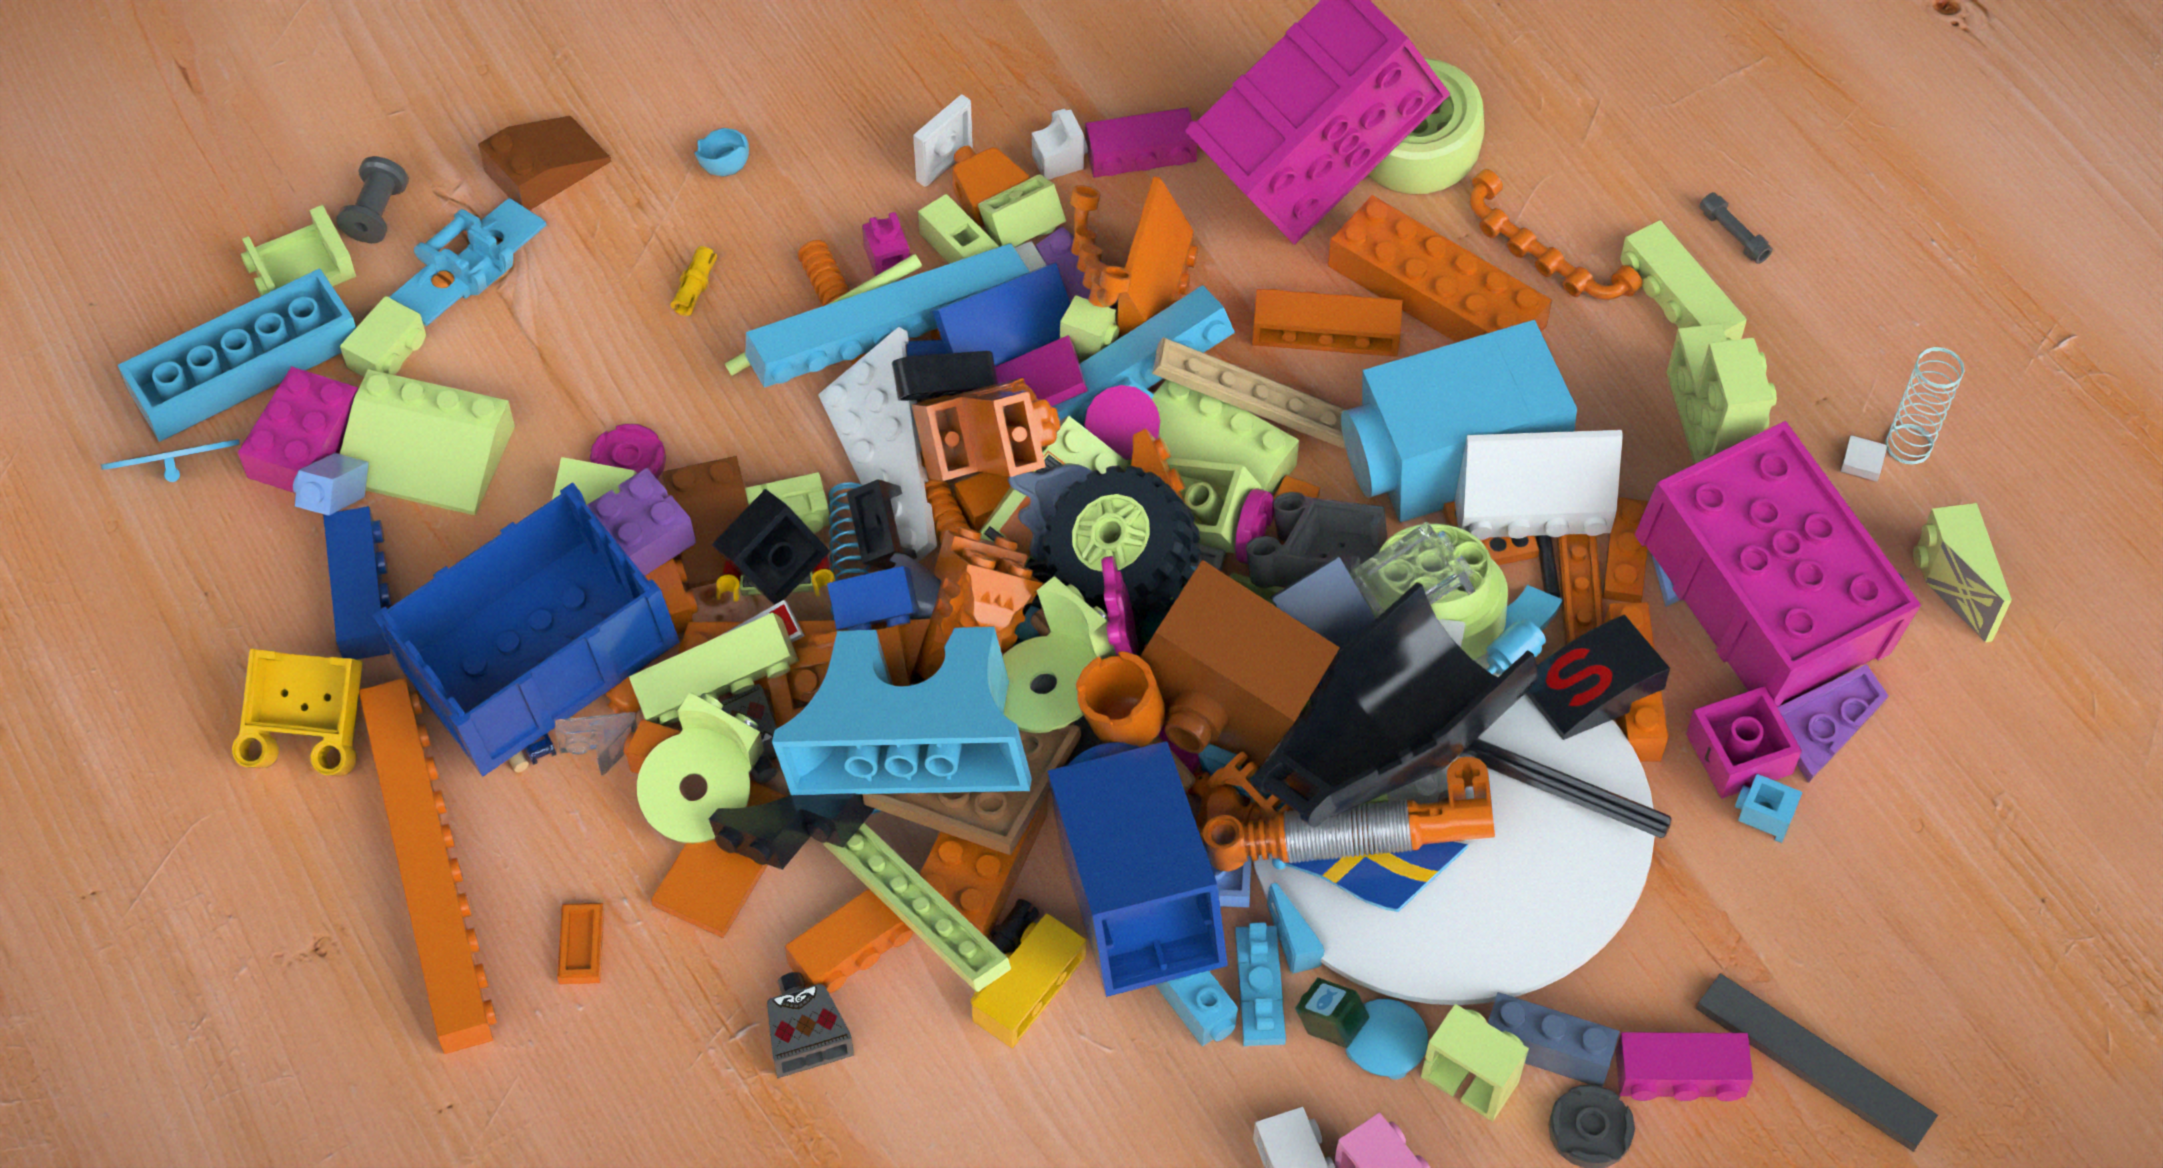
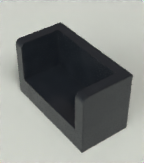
[847,479,917,570]

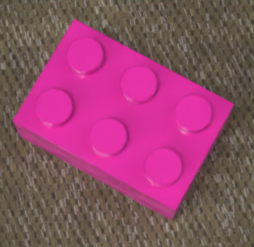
[238,366,358,493]

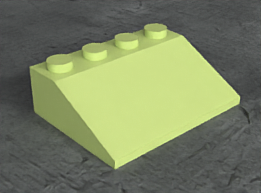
[340,369,515,516]
[1152,379,1299,496]

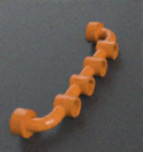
[1470,169,1643,300]
[1069,185,1132,307]

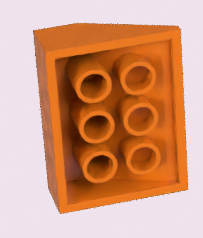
[1117,176,1199,340]

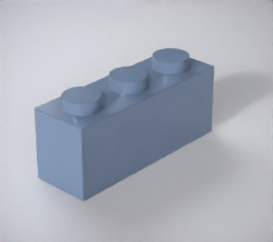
[1488,992,1620,1087]

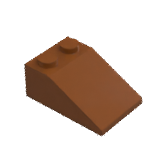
[478,116,612,211]
[662,456,749,589]

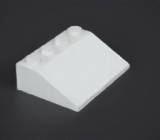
[1454,430,1623,540]

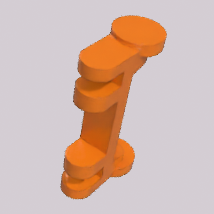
[1207,751,1294,824]

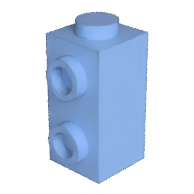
[293,453,369,515]

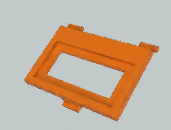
[767,625,911,728]

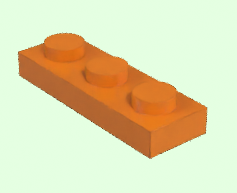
[1602,497,1649,603]

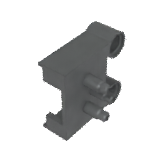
[1246,492,1387,589]

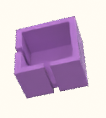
[587,468,696,576]

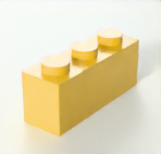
[970,913,1086,1049]

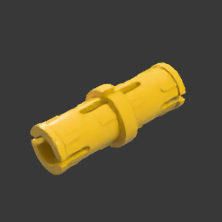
[670,246,717,316]

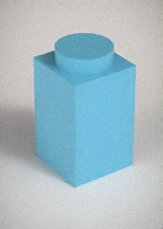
[1341,320,1577,522]

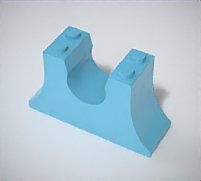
[772,627,1032,795]

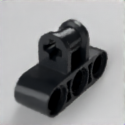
[892,351,998,403]

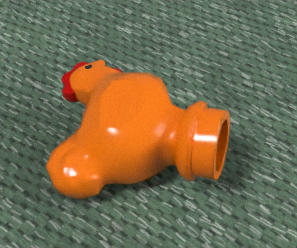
[1188,771,1261,846]

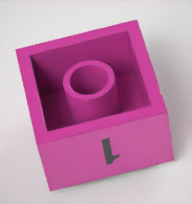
[1686,686,1802,799]

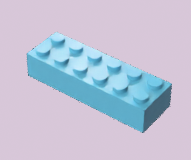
[117,268,356,442]

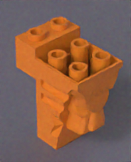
[912,378,1061,481]
[916,527,1043,680]

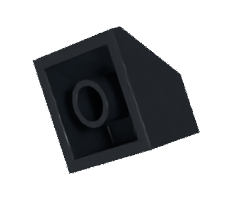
[712,489,830,605]

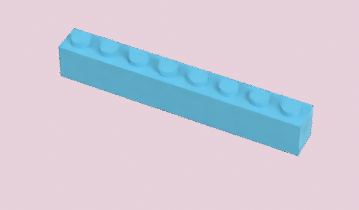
[745,243,1030,388]

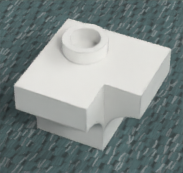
[1032,108,1088,180]

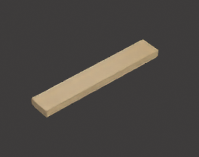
[1152,337,1346,449]

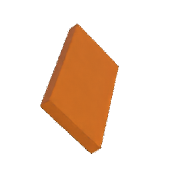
[651,780,786,938]

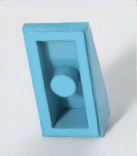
[1267,883,1325,974]

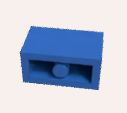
[827,566,920,631]

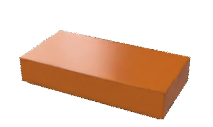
[557,903,604,984]

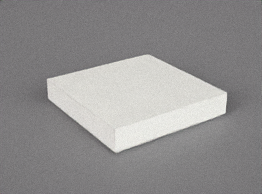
[913,94,973,187]

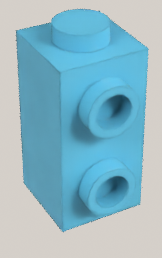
[1155,971,1238,1046]

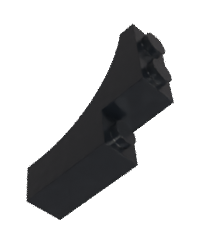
[709,793,875,870]

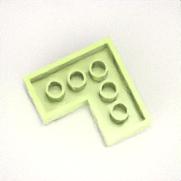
[1666,323,1777,464]

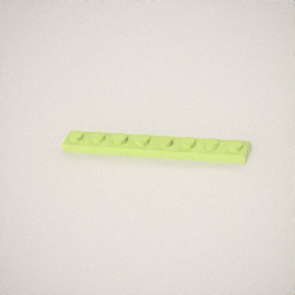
[822,823,1011,992]

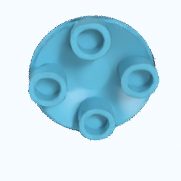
[1344,999,1428,1080]

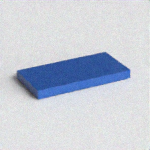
[932,263,1071,367]

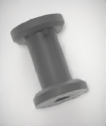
[337,156,409,244]

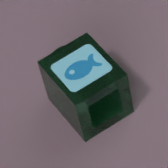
[1295,977,1370,1048]

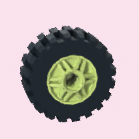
[1043,465,1200,620]

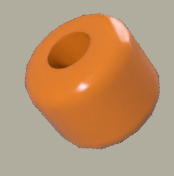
[605,677,641,716]

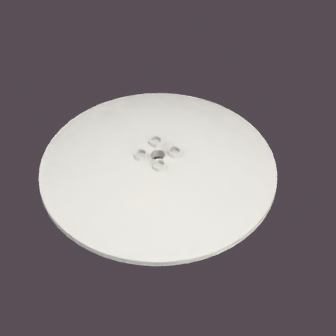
[1250,653,1655,1005]

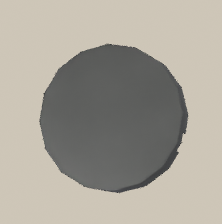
[1548,1085,1635,1168]

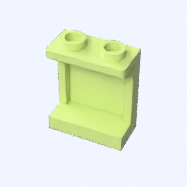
[241,205,356,296]

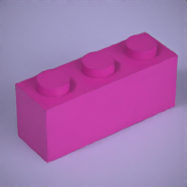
[1085,107,1197,178]
[1615,1032,1753,1101]

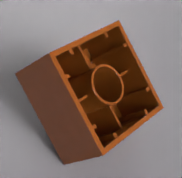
[1140,560,1340,769]

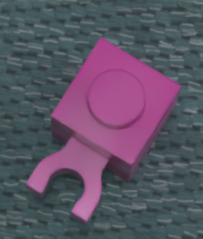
[862,212,910,276]

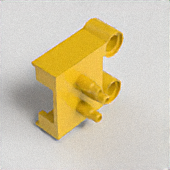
[232,649,363,776]

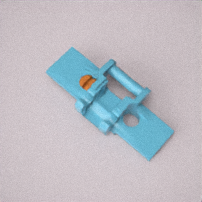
[389,198,547,327]

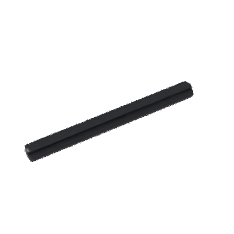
[1459,738,1672,838]

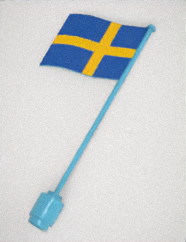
[1272,619,1546,912]

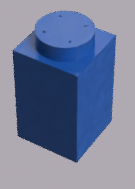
[1047,741,1228,997]

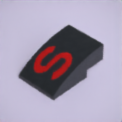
[1526,614,1670,740]

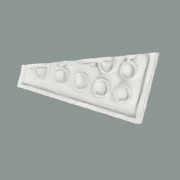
[818,327,937,562]

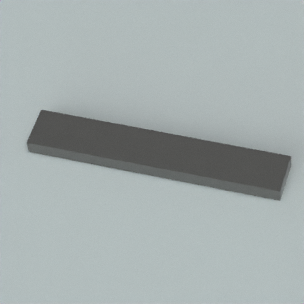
[1696,973,1938,1152]

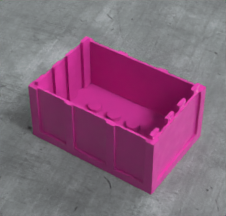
[1185,0,1450,245]
[1634,421,1921,707]

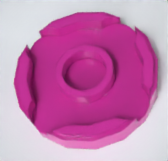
[1085,385,1161,460]
[590,424,666,479]
[1235,488,1274,564]

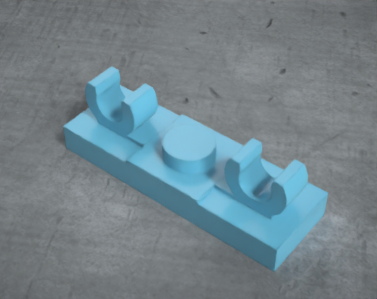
[1235,922,1286,1046]

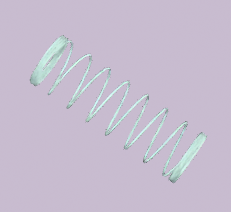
[1885,347,1964,464]

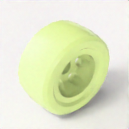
[1368,58,1485,194]

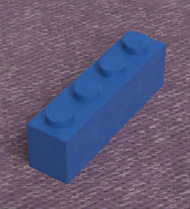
[323,506,392,660]

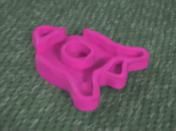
[1101,556,1139,656]

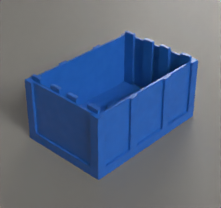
[372,482,680,777]

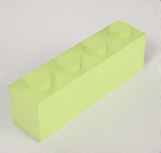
[1620,220,1747,340]
[629,613,799,726]

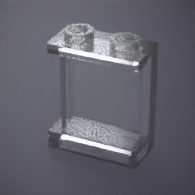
[1349,522,1475,618]

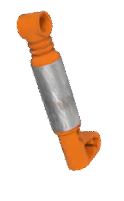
[1202,756,1495,872]

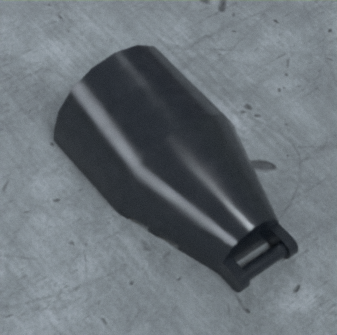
[1252,582,1538,827]

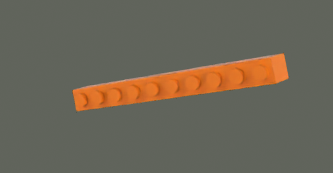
[359,678,497,1054]

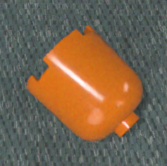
[1076,651,1165,747]

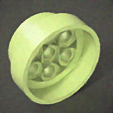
[1359,524,1508,660]

